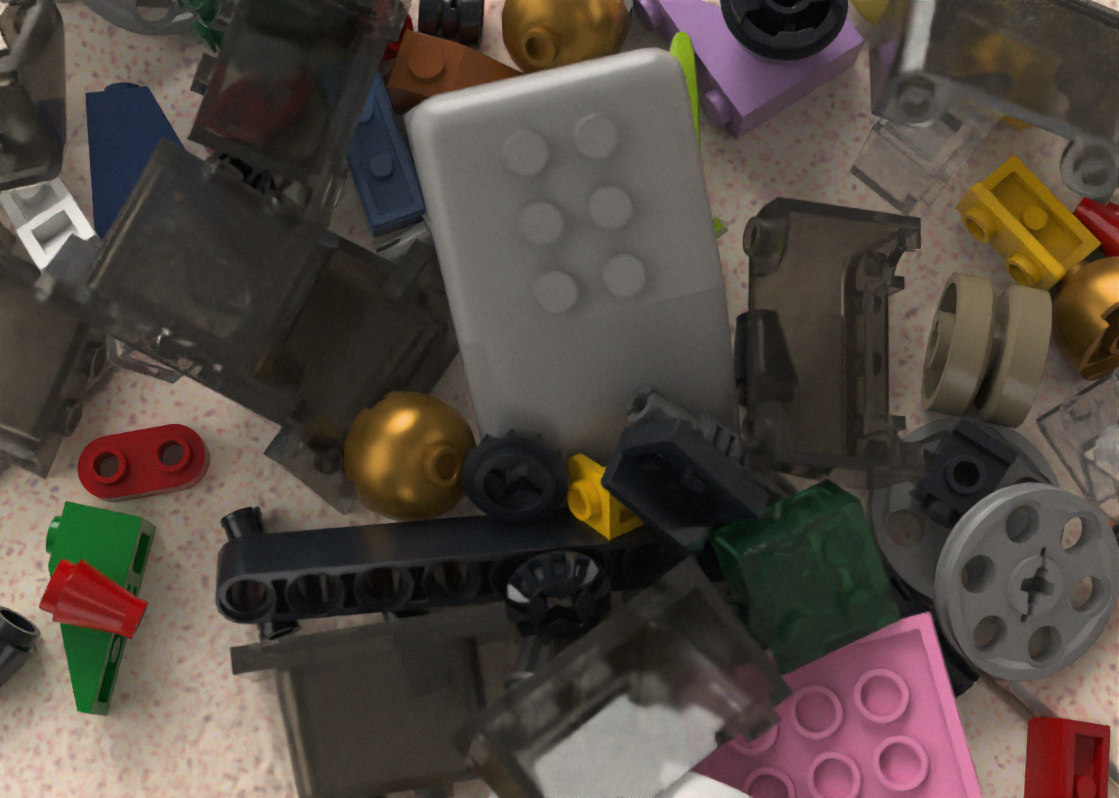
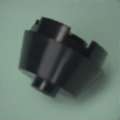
[720,0,848,65]

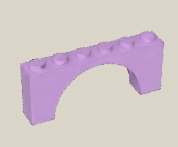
[633,0,865,139]

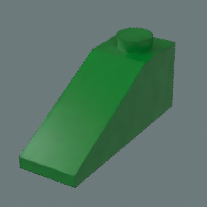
[45,501,156,716]

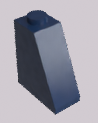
[85,82,232,255]

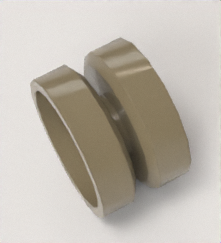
[921,271,1052,429]

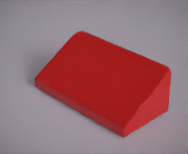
[1024,717,1111,798]

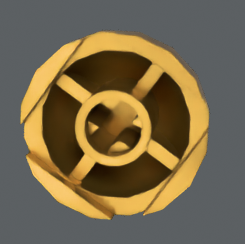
[501,0,628,75]
[1051,256,1119,381]
[343,391,477,522]

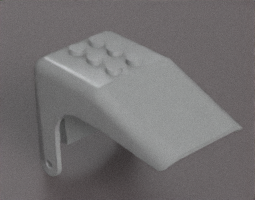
[403,48,742,509]

